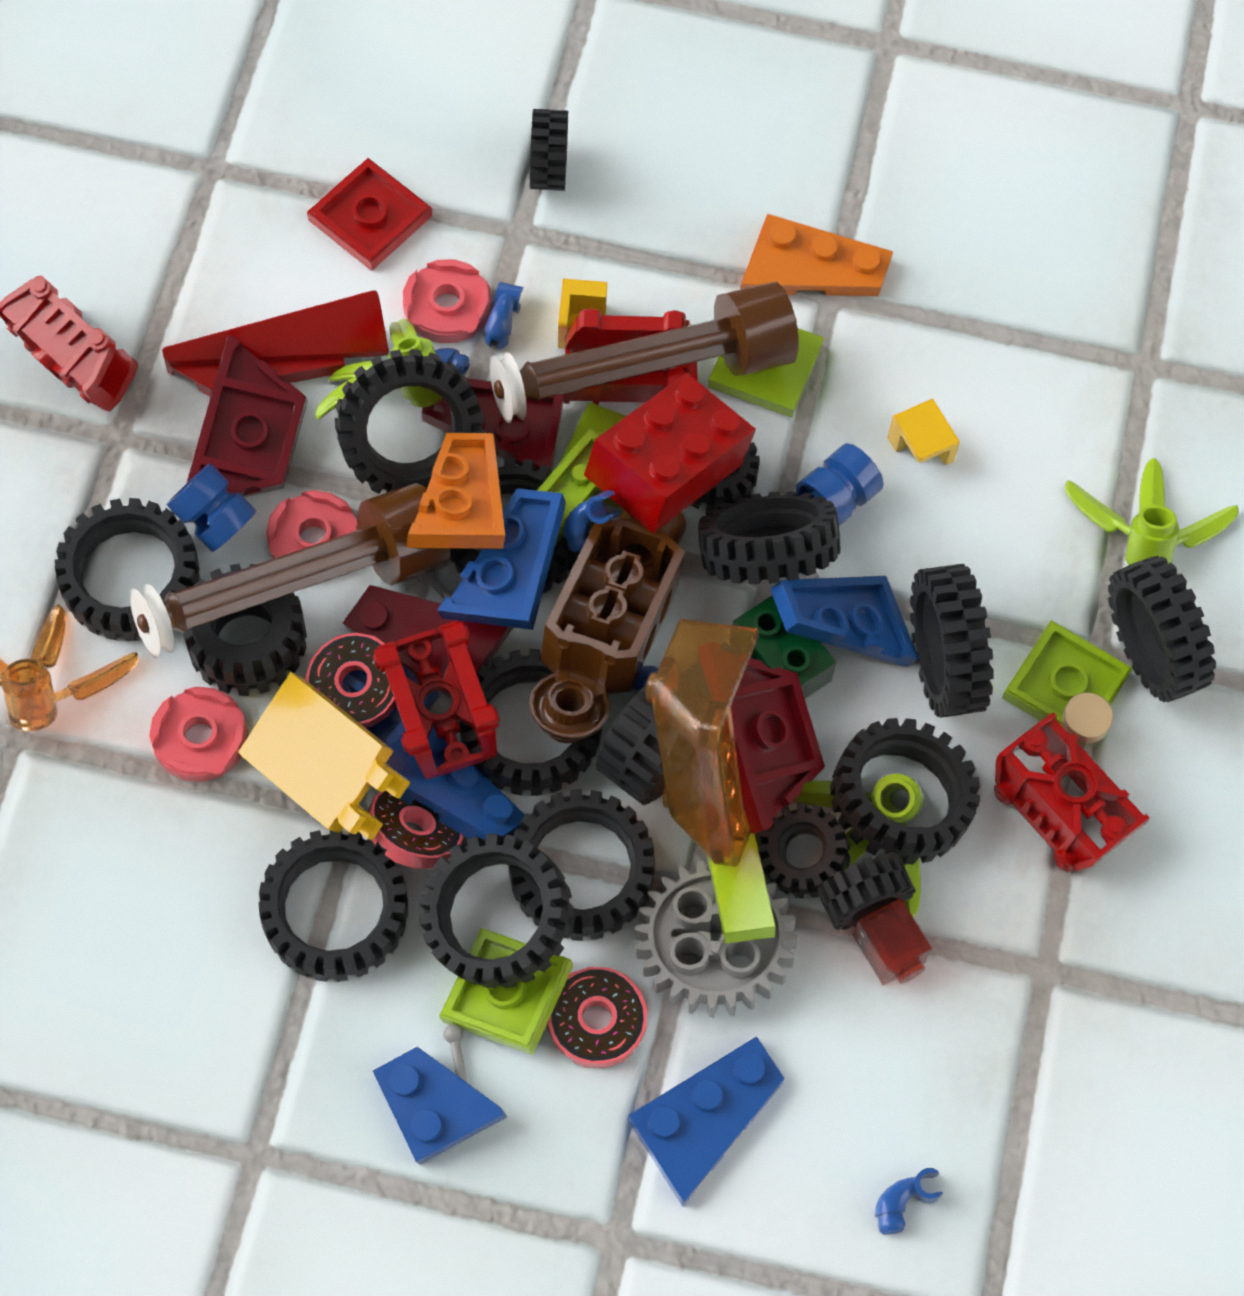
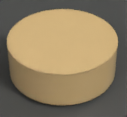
[1062,693,1113,743]

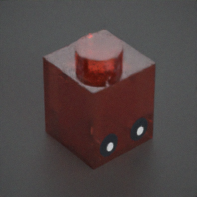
[853,898,932,986]

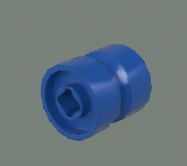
[795,443,884,526]
[166,463,257,552]

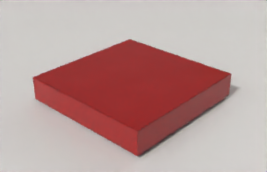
[307,158,432,271]

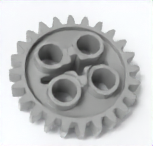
[635,860,797,1018]

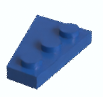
[437,489,566,630]
[770,576,919,667]
[386,728,525,839]
[628,1036,785,1207]

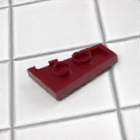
[421,378,564,470]
[342,585,514,699]

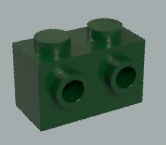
[730,595,837,699]

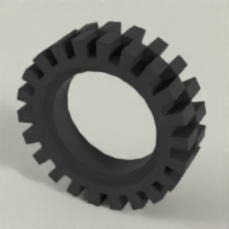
[335,349,485,494]
[910,564,994,718]

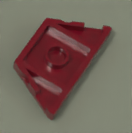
[186,335,308,497]
[697,645,825,834]

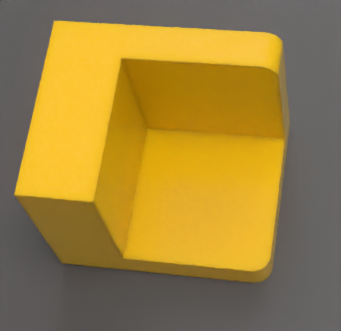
[558,278,608,349]
[887,398,960,465]

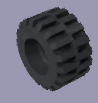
[182,563,307,696]
[596,672,716,805]

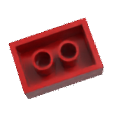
[584,372,756,534]

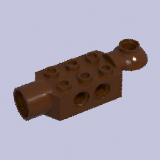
[529,509,686,744]

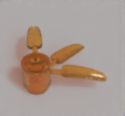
[0,604,138,731]

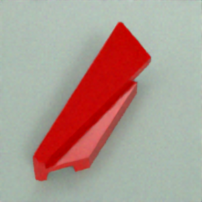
[162,290,389,397]

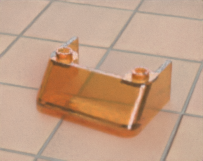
[646,619,759,867]

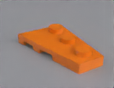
[740,214,893,297]
[406,433,505,549]

